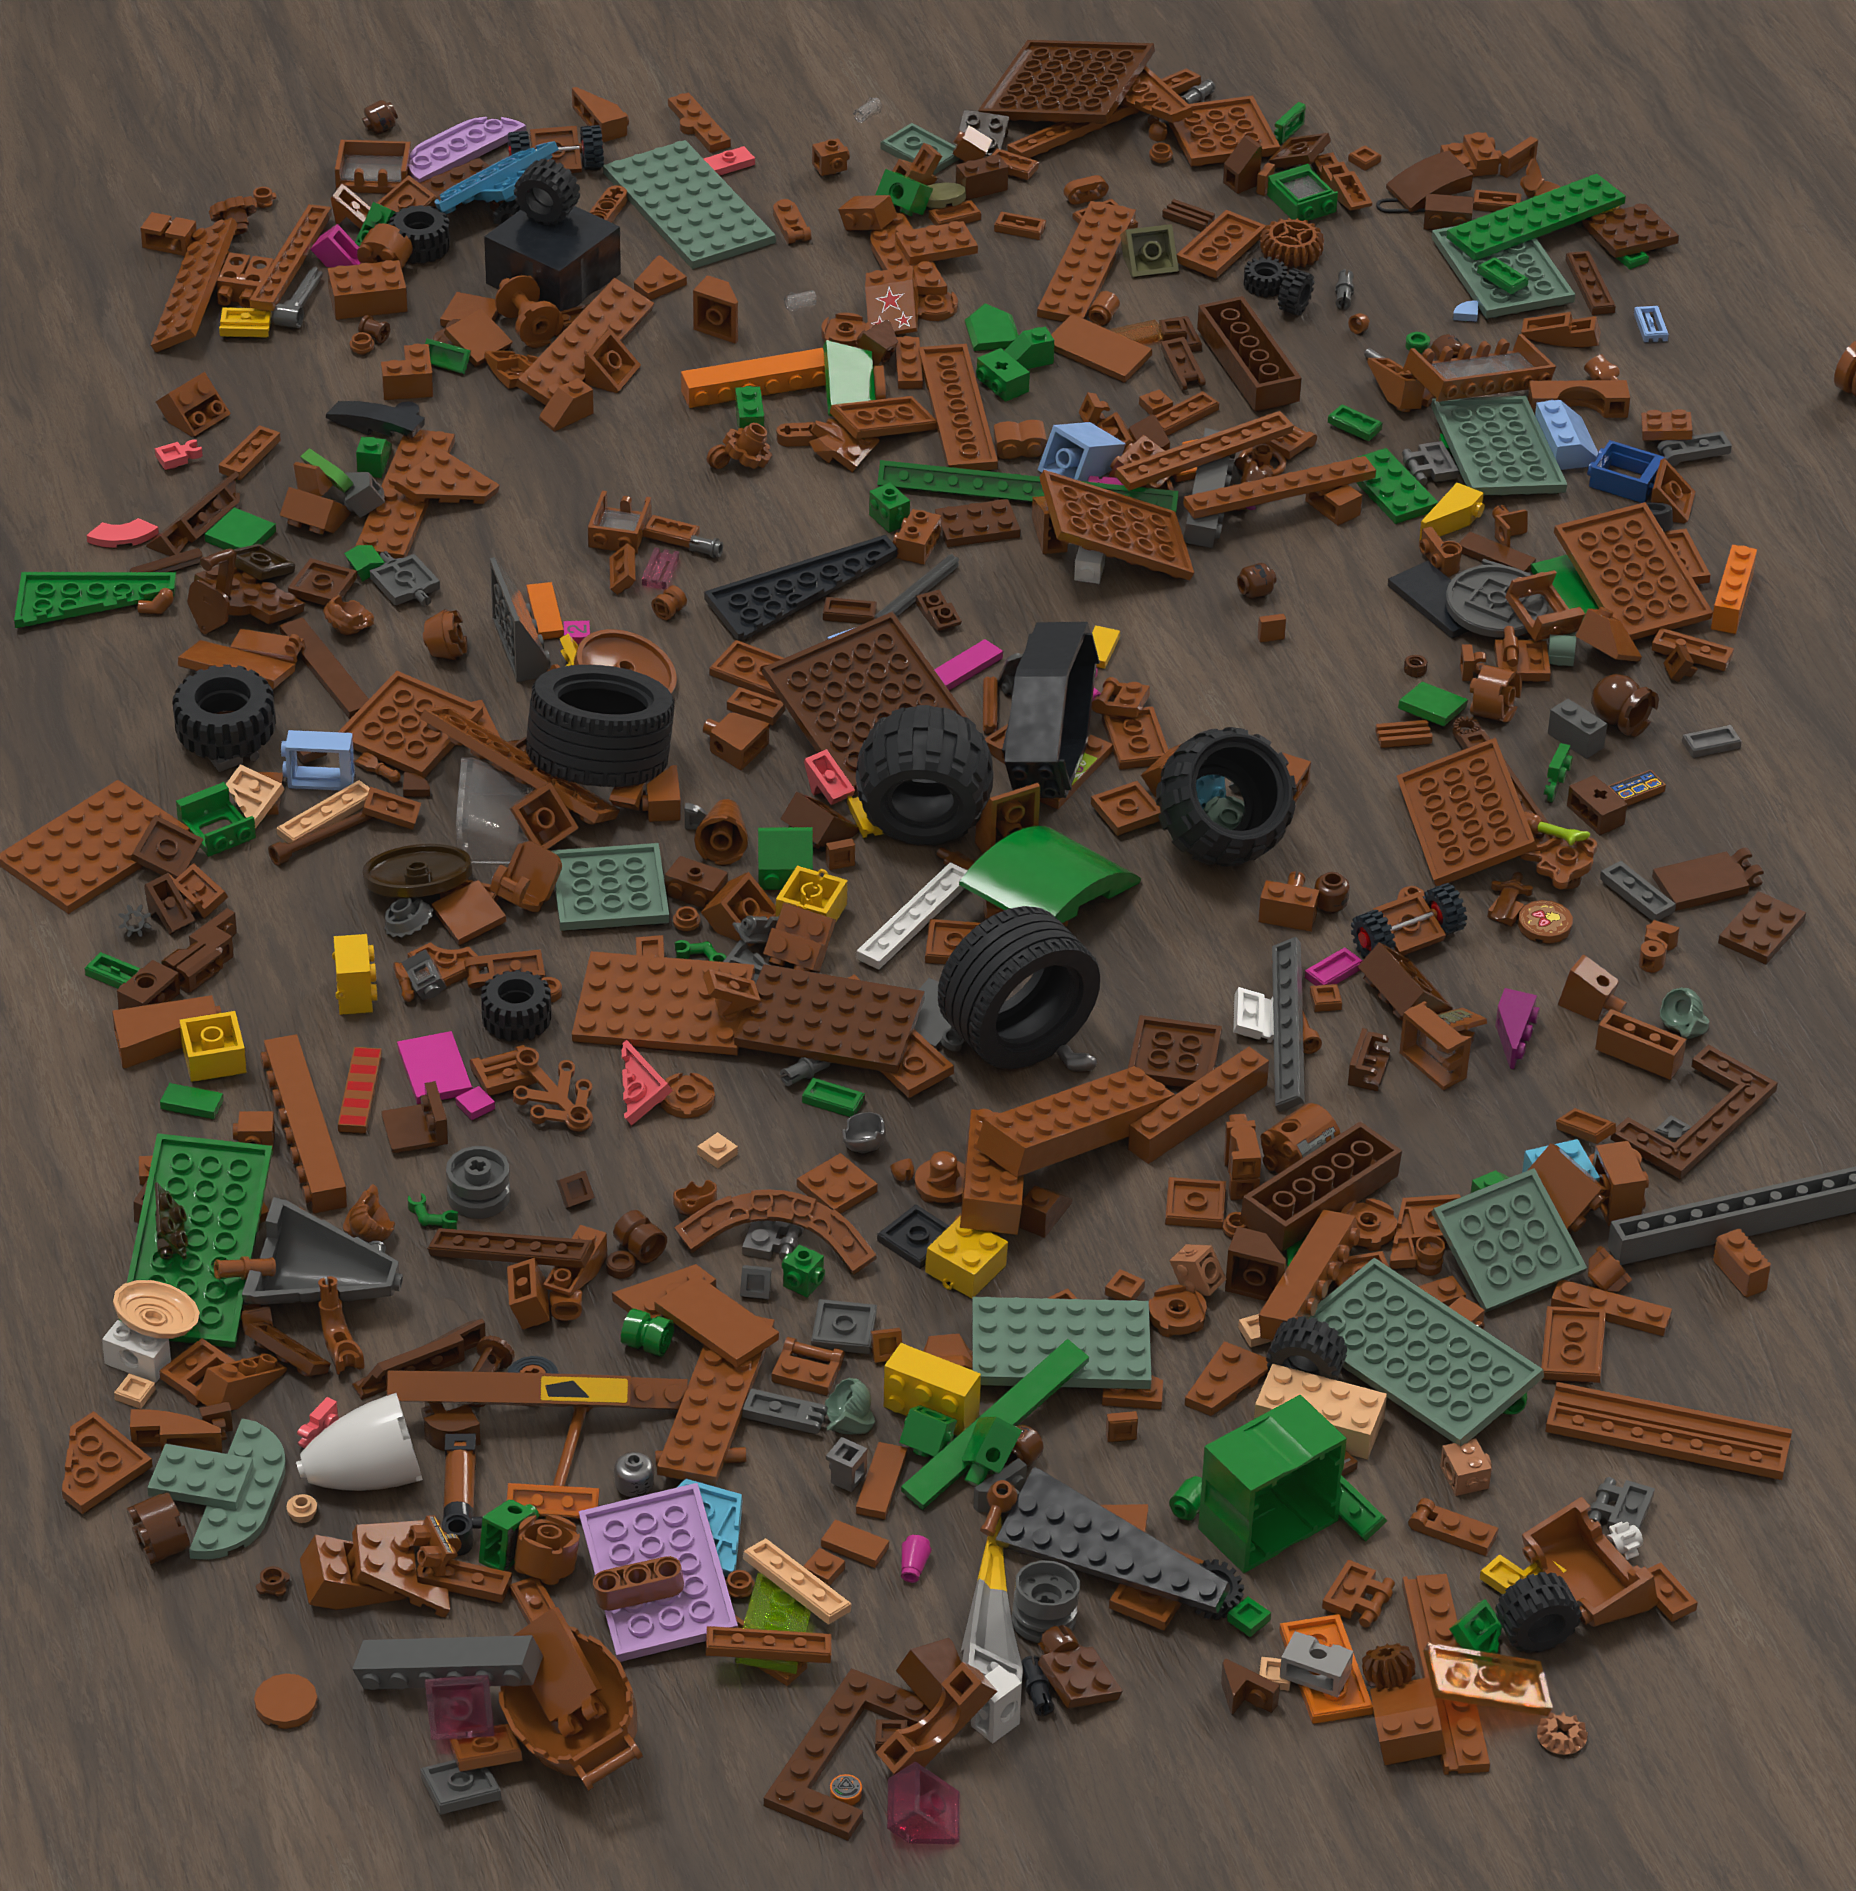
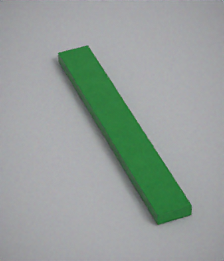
[901,1339,1089,1510]

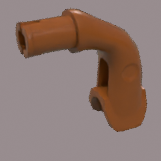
[318,1276,365,1375]

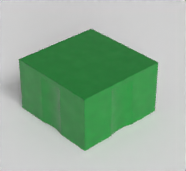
[1198,1395,1347,1574]

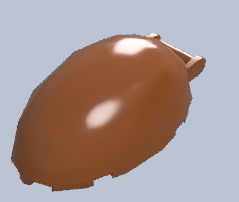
[499,1626,643,1791]

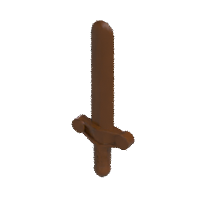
[1491,872,1533,919]

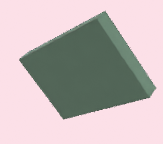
[880,123,960,175]

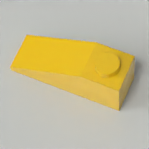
[1419,483,1485,541]

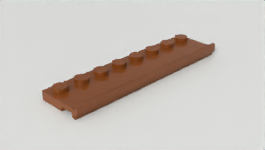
[1545,1382,1792,1480]

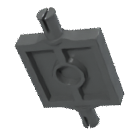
[370,551,440,607]

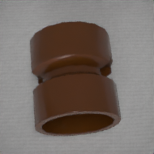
[613,1210,667,1264]

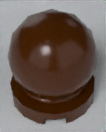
[1591,674,1659,737]

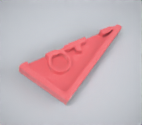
[622,1040,673,1126]

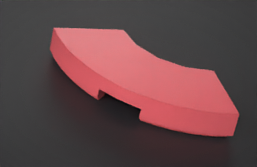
[86,518,159,548]

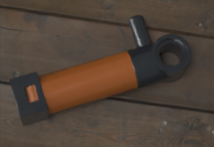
[442,1434,483,1556]

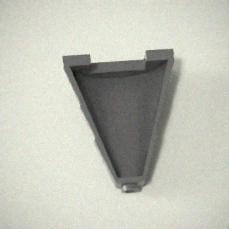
[242,1197,403,1305]

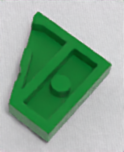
[1449,1599,1502,1678]

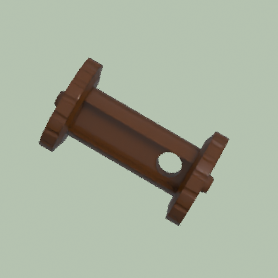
[469,1336,515,1407]

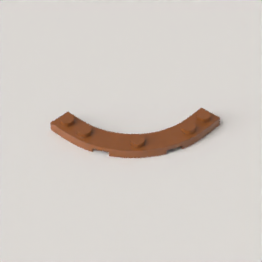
[674,1189,877,1275]

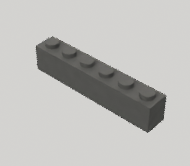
[1184,428,1236,548]
[352,1635,543,1690]

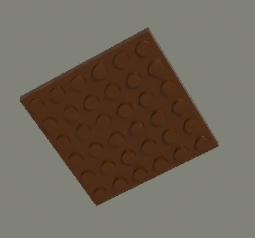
[978,40,1155,124]
[762,611,969,790]

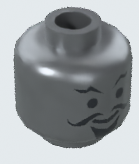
[614,1452,654,1497]

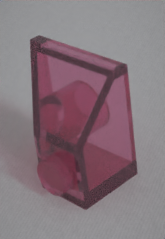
[425,1675,495,1740]

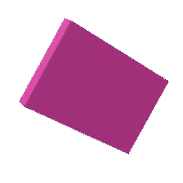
[397,1031,472,1105]

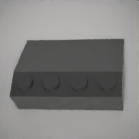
[490,557,551,682]

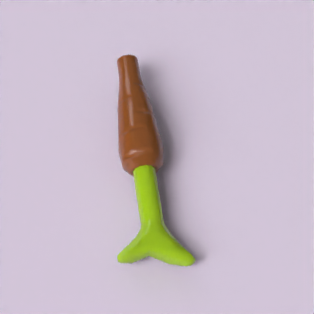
[1524,812,1590,846]

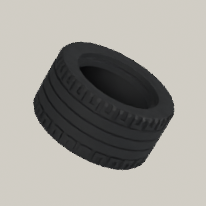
[526,665,675,787]
[938,906,1100,1069]

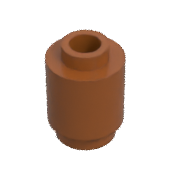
[1089,291,1120,326]

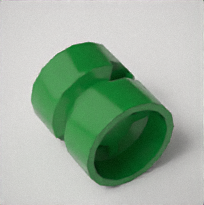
[621,1308,674,1357]

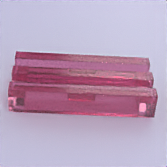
[642,548,679,589]

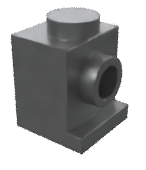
[826,1437,867,1492]

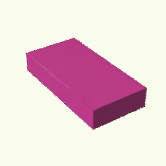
[1304,947,1363,986]

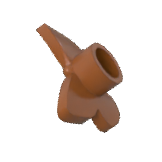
[1520,158,1560,198]

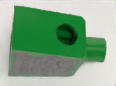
[479,1500,539,1571]

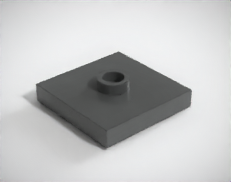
[811,1299,877,1354]
[420,1760,501,1815]

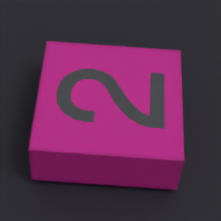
[563,621,590,644]

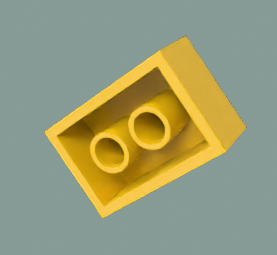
[883,1343,981,1436]

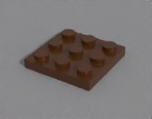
[1582,204,1679,258]
[1128,1015,1222,1088]

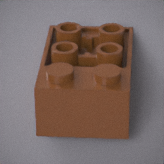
[300,1535,407,1610]

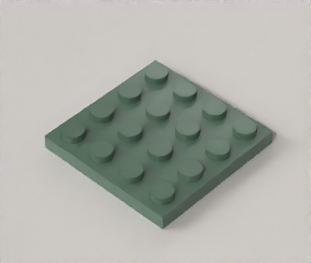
[551,843,669,931]
[1431,1168,1587,1313]

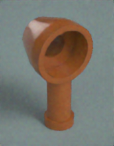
[980,1480,1017,1536]

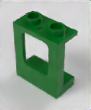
[176,782,256,857]

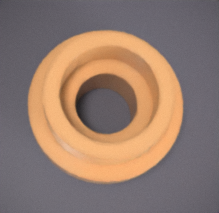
[286,1494,317,1523]

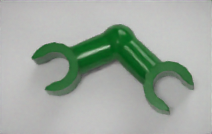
[675,940,727,962]
[408,1193,458,1230]

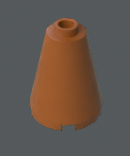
[694,799,748,865]

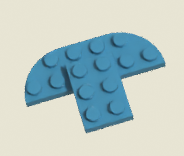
[434,141,559,214]

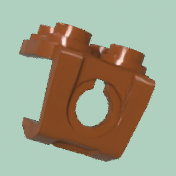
[490,841,562,912]

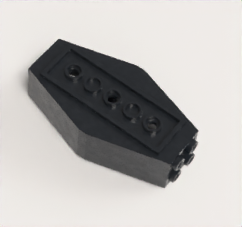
[1002,622,1100,798]

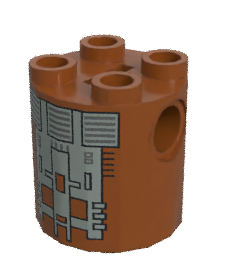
[1260,1103,1341,1174]

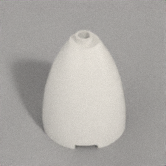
[296,1393,423,1491]

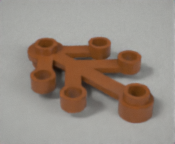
[513,1047,593,1132]

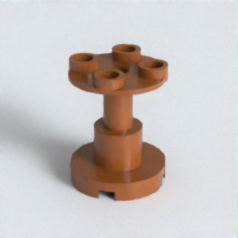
[495,275,564,348]

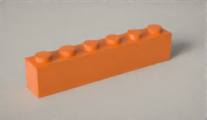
[681,348,826,408]

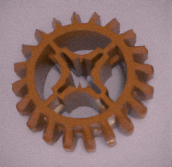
[1260,217,1324,269]

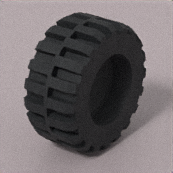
[172,664,276,760]

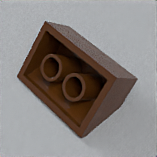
[1358,942,1453,1021]

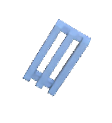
[1634,306,1669,342]

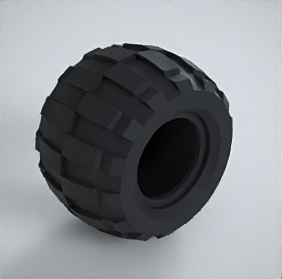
[856,705,994,845]
[1156,727,1297,867]

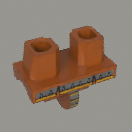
[406,1515,461,1576]

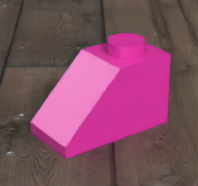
[310,224,360,268]

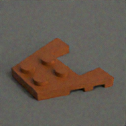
[1389,1194,1461,1269]
[352,1520,450,1618]

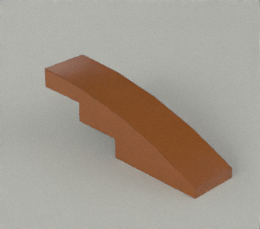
[1311,152,1372,211]

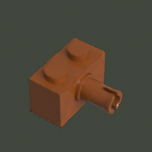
[1258,871,1319,932]

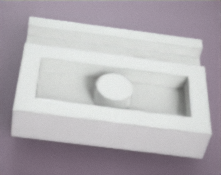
[1233,987,1274,1043]

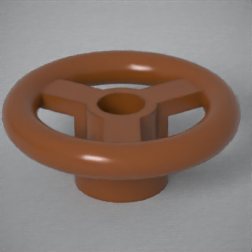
[1238,444,1286,476]

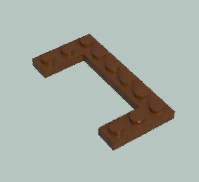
[1610,1044,1778,1179]
[764,1668,931,1841]

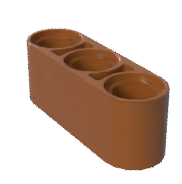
[593,1556,684,1611]

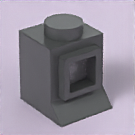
[401,949,447,1001]

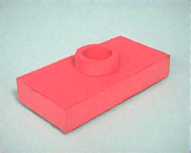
[704,146,755,176]

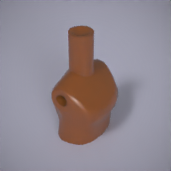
[1584,354,1620,380]
[550,1290,582,1321]

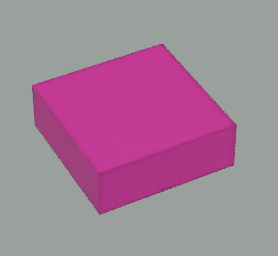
[455,1086,495,1120]

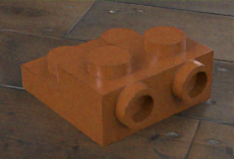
[1440,132,1502,177]
[763,903,836,972]

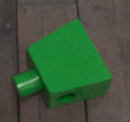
[962,1417,1022,1486]

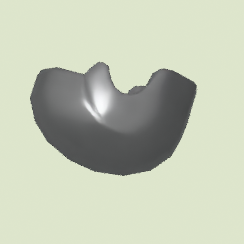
[842,1112,886,1153]

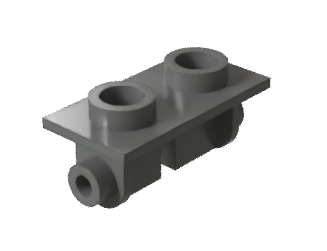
[732,916,779,944]

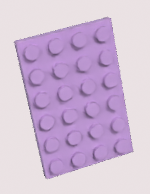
[579,1483,738,1662]

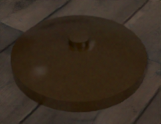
[363,844,472,898]

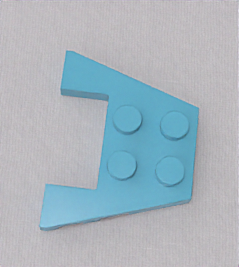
[678,1479,743,1577]

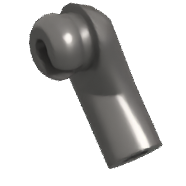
[1057,1045,1097,1072]

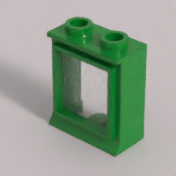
[1267,164,1338,221]

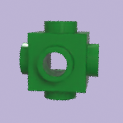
[782,1245,825,1298]

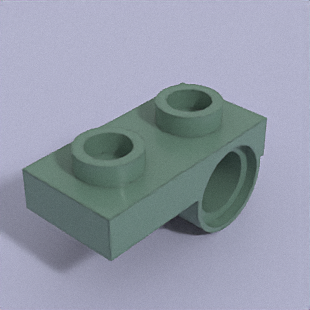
[1548,632,1576,666]

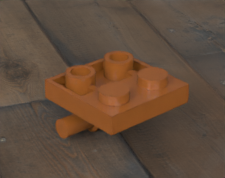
[1494,626,1551,682]

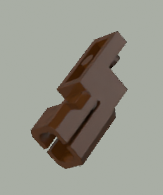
[161,908,237,993]

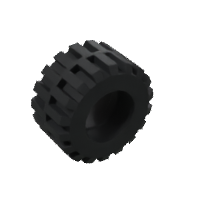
[514,159,580,225]
[389,205,450,263]
[481,970,552,1041]
[1266,1316,1347,1380]
[1495,1572,1582,1653]

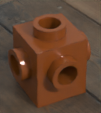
[812,138,850,176]

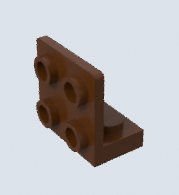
[381,1081,448,1153]

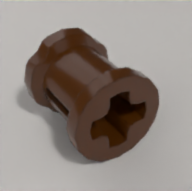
[358,315,391,343]

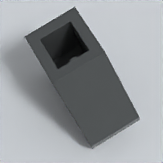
[344,472,385,518]

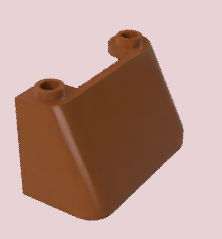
[1522,1497,1658,1627]

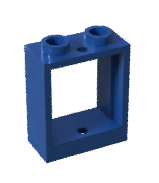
[1587,440,1665,503]

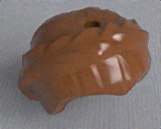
[324,595,375,635]

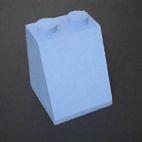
[1038,422,1126,482]

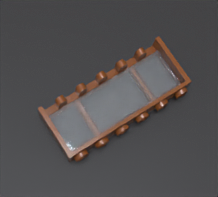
[1402,334,1556,402]

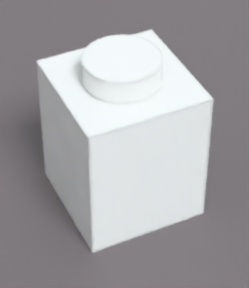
[1074,546,1105,584]

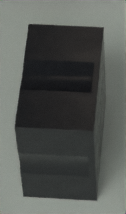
[484,206,621,311]

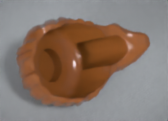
[343,1184,395,1242]

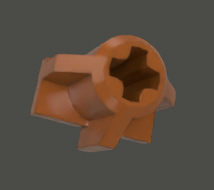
[1588,1246,1632,1292]

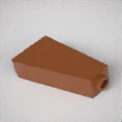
[112,995,221,1068]

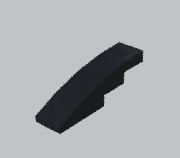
[326,401,425,438]

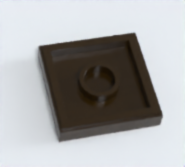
[234,544,296,580]

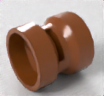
[651,585,687,620]
[1415,1235,1445,1276]

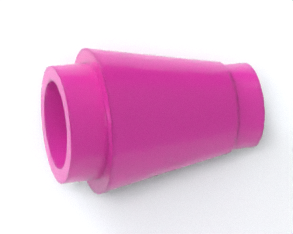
[901,1535,932,1583]

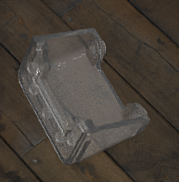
[456,757,532,864]

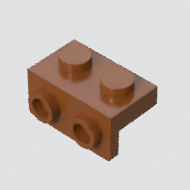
[169,863,228,919]

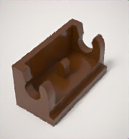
[1348,1028,1391,1091]

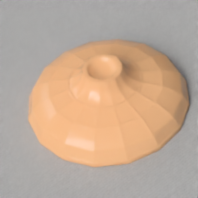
[113,1280,200,1339]

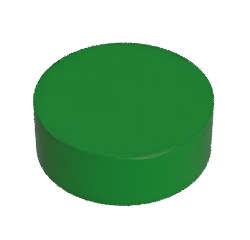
[1405,332,1430,353]

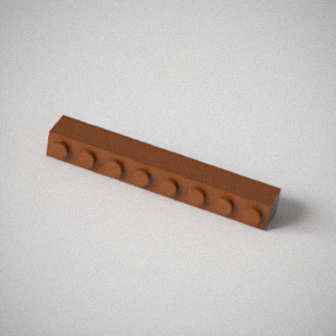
[260,1034,347,1214]

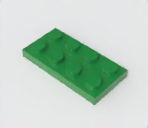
[1353,448,1438,524]

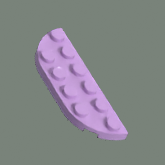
[409,117,526,183]

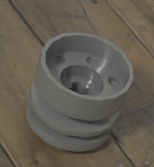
[1012,1560,1080,1643]

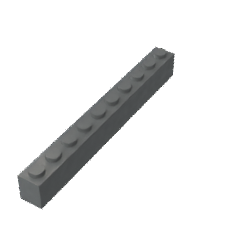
[1608,1166,1856,1265]

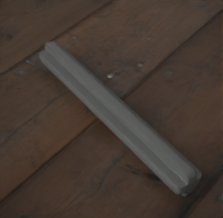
[875,554,959,619]

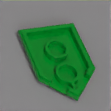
[965,303,1019,351]

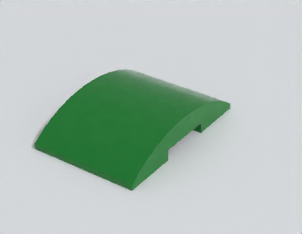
[959,826,1141,923]

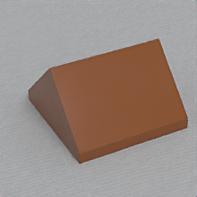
[584,328,641,393]
[1651,458,1695,524]

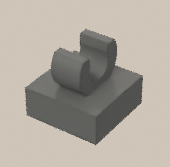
[740,1265,772,1299]

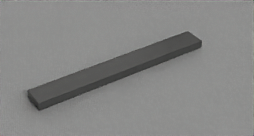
[1272,937,1305,1112]

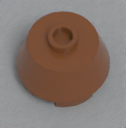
[423,609,467,660]

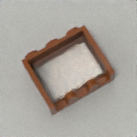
[335,140,411,194]

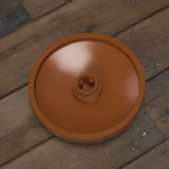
[574,629,677,695]

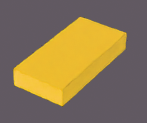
[1092,625,1120,669]

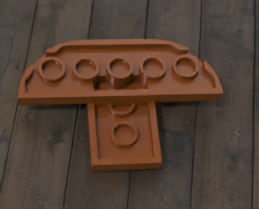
[870,213,978,295]

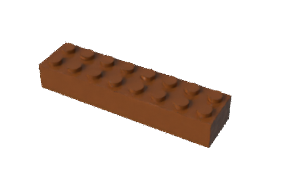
[976,1066,1175,1177]

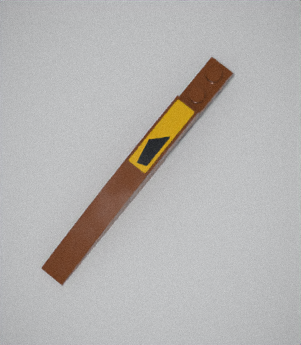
[387,1371,688,1410]

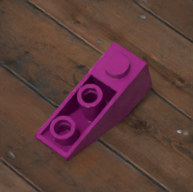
[1495,988,1540,1069]

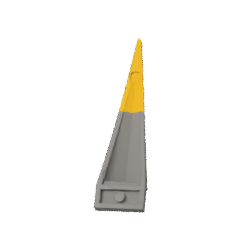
[960,1516,1023,1683]

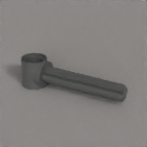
[273,267,323,328]

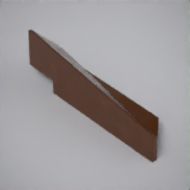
[146,471,240,556]
[352,1319,486,1400]

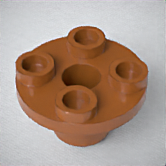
[915,1151,965,1203]

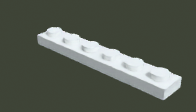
[856,863,967,970]

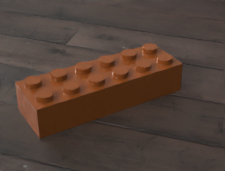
[960,1109,1024,1235]

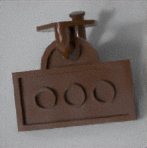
[187,548,305,634]

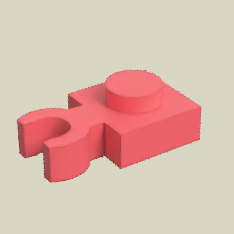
[155,440,203,470]
[297,1397,339,1448]

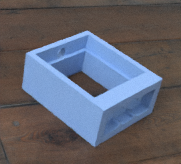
[281,730,355,790]

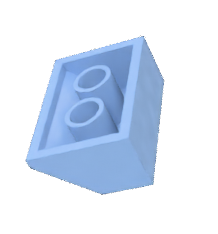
[1535,400,1598,470]

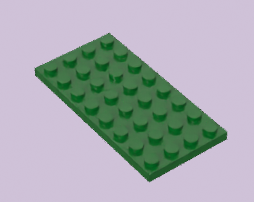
[119,1133,273,1348]

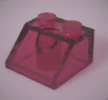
[887,1762,960,1845]

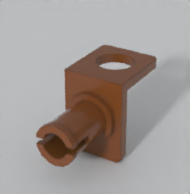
[1492,505,1528,547]

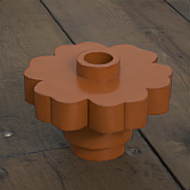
[209,196,258,235]
[723,423,772,469]

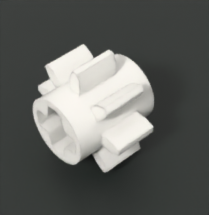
[1606,1522,1643,1560]

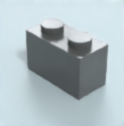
[1548,699,1607,759]

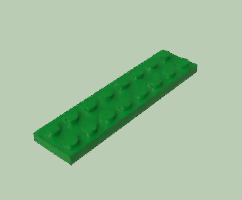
[1446,174,1626,261]

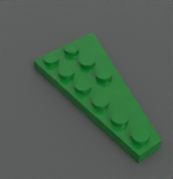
[14,572,177,628]

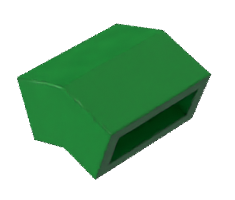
[344,545,385,582]

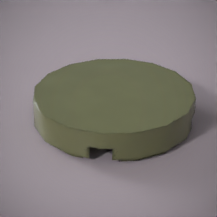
[926,182,966,209]

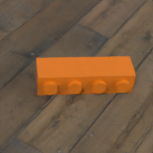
[1711,544,1757,634]

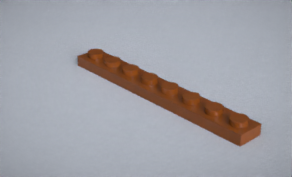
[250,205,332,311]
[1115,411,1294,491]
[1183,456,1376,519]

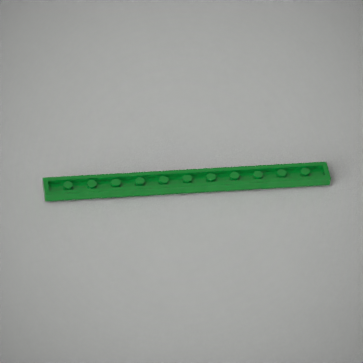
[877,460,1179,513]

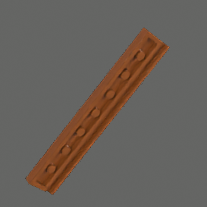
[1402,1574,1490,1775]

